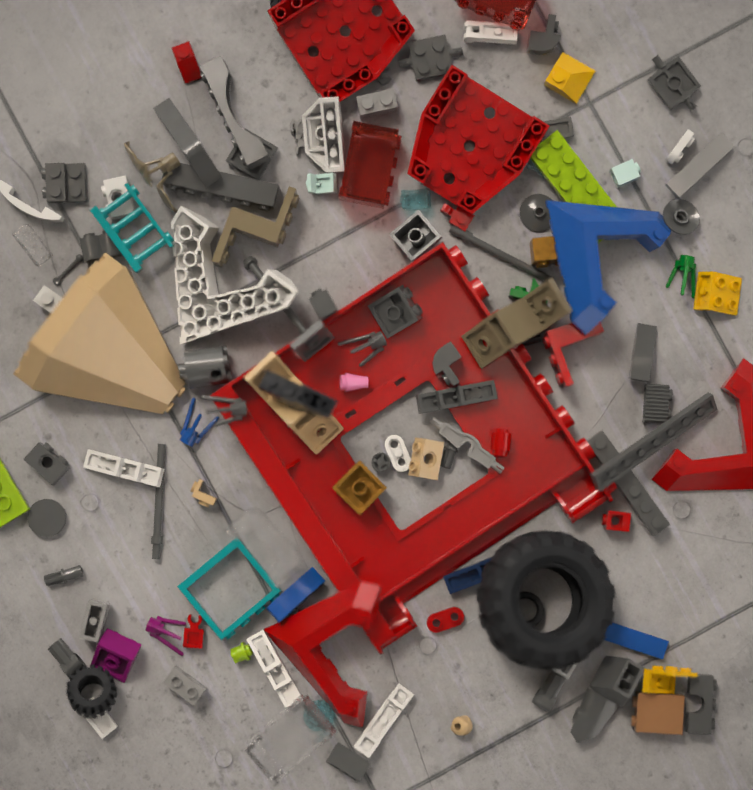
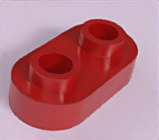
[427,607,464,633]

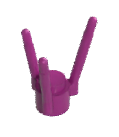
[145,616,186,656]

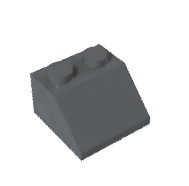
[389,209,442,262]

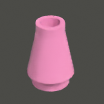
[340,373,368,392]

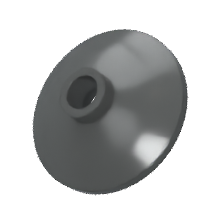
[519,194,553,232]
[663,199,700,235]

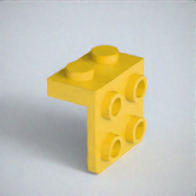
[642,665,698,694]

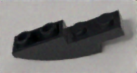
[259,370,338,419]

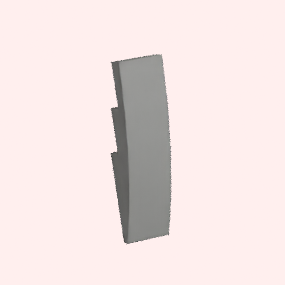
[665,133,735,199]

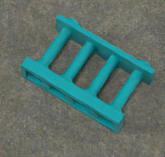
[90,183,174,273]

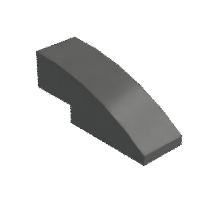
[628,323,657,382]

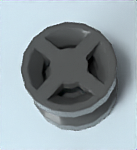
[372,453,391,472]

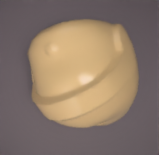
[451,715,473,736]

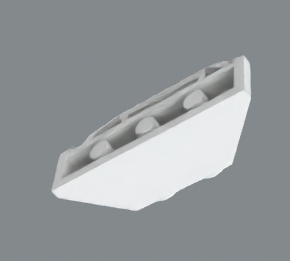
[302,97,345,172]

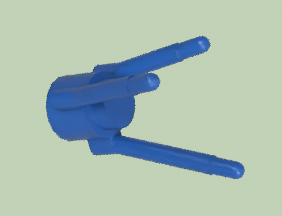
[180,398,219,447]

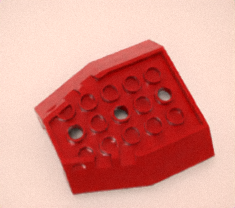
[267,0,415,102]
[407,65,550,214]

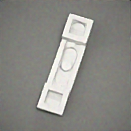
[0,180,64,222]
[353,683,414,758]

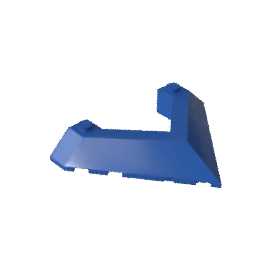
[545,200,671,335]

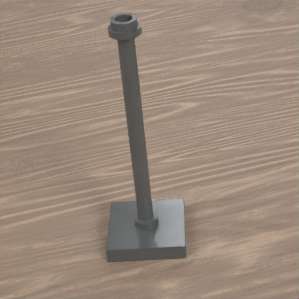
[243,256,335,362]

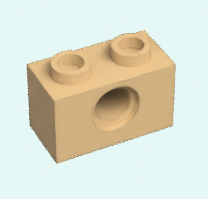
[408,437,444,480]

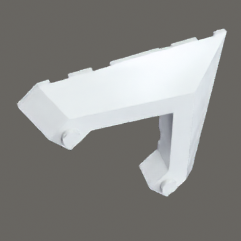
[171,206,298,344]

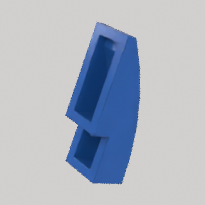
[266,567,325,622]

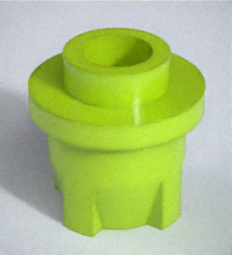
[230,642,253,664]

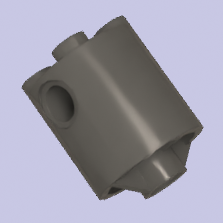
[178,345,232,389]

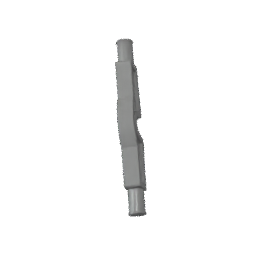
[429,417,505,474]

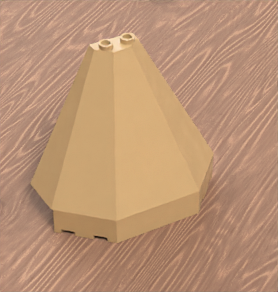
[13,253,186,414]

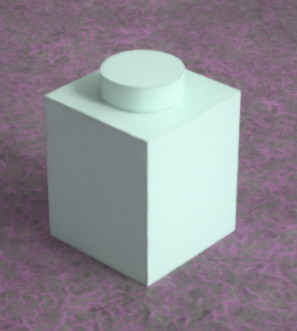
[609,159,641,188]

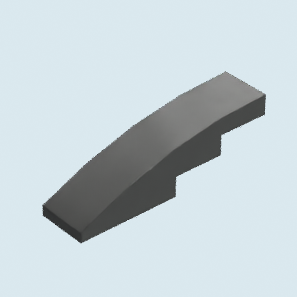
[415,380,498,414]

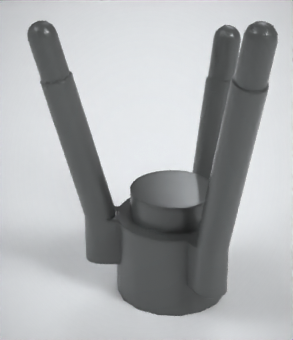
[338,331,387,367]
[201,395,247,427]

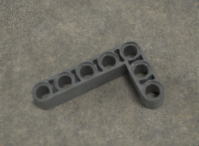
[154,98,222,188]

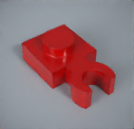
[183,614,204,649]

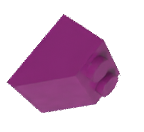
[91,628,142,683]

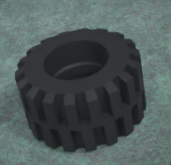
[66,665,117,718]

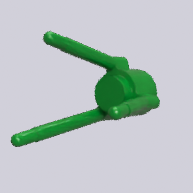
[666,255,696,298]

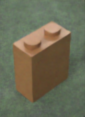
[631,691,684,735]

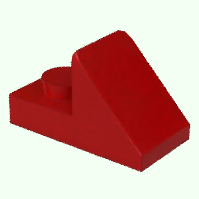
[171,41,202,84]

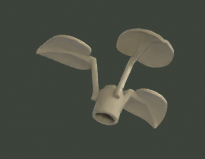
[124,142,181,213]

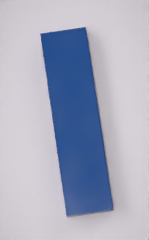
[604,622,669,659]

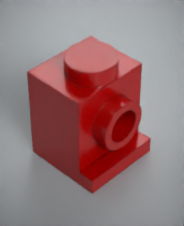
[601,510,631,532]

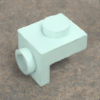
[306,173,337,195]

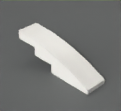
[83,449,165,487]
[246,630,303,708]

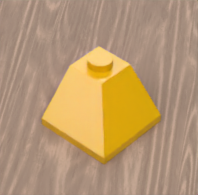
[544,52,595,104]

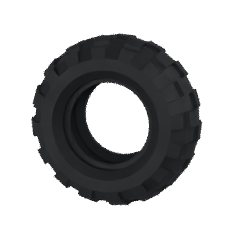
[476,530,616,670]

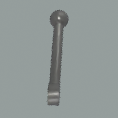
[53,254,83,285]

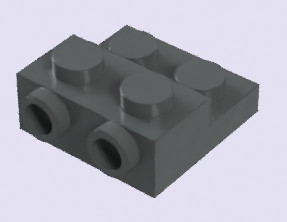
[41,163,87,203]
[368,285,423,339]

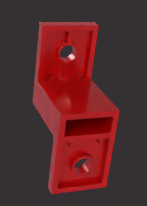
[542,322,604,388]

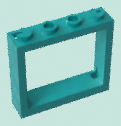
[177,537,282,640]

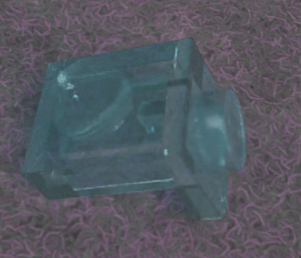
[400,189,431,211]

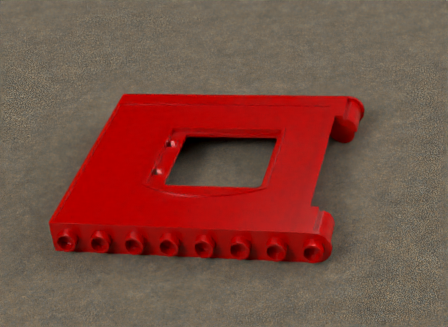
[210,242,618,655]

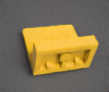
[693,271,742,315]

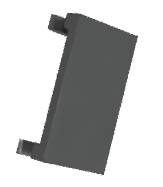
[325,742,371,782]

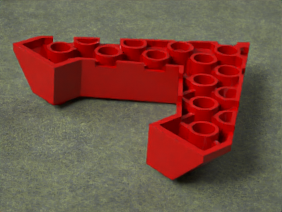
[651,358,753,491]
[263,580,381,728]

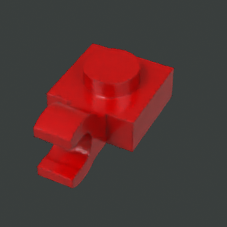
[440,203,475,231]

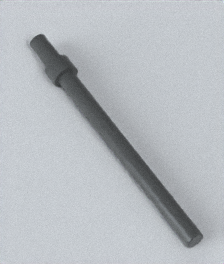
[449,225,554,281]
[151,444,166,559]

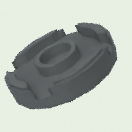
[27,499,66,537]

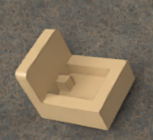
[190,479,218,508]

